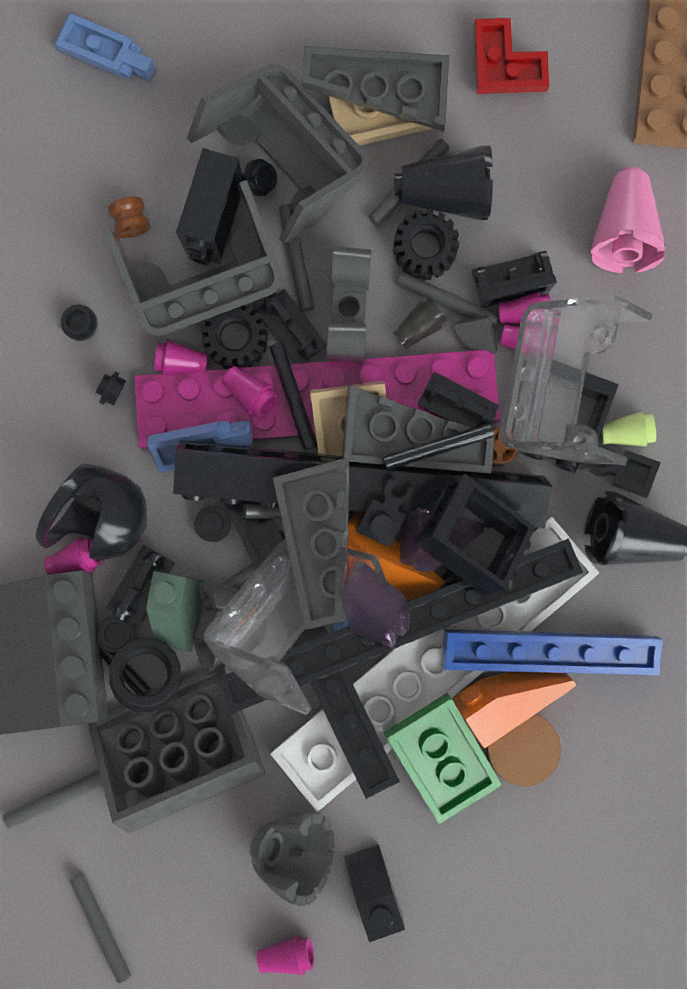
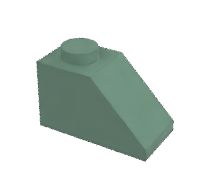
[146,571,206,652]

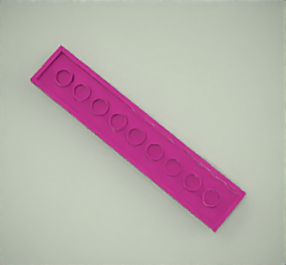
[134,350,500,449]

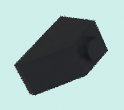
[344,844,405,942]

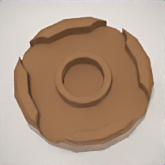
[486,714,561,787]

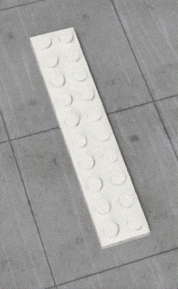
[270,517,599,812]

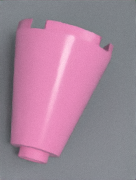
[590,167,666,273]

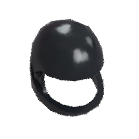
[35,464,148,560]

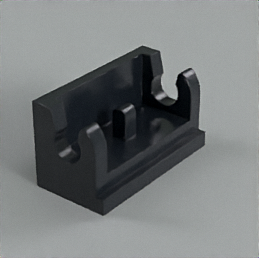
[472,250,557,308]

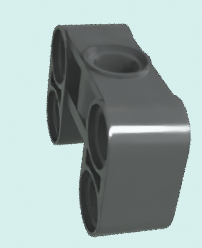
[327,247,371,362]

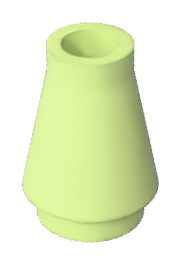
[601,411,656,447]

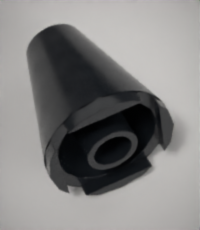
[394,145,493,221]
[584,491,687,565]

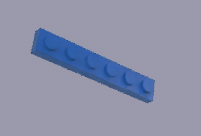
[441,629,663,675]

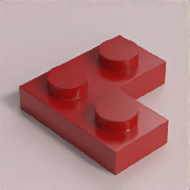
[473,18,549,94]

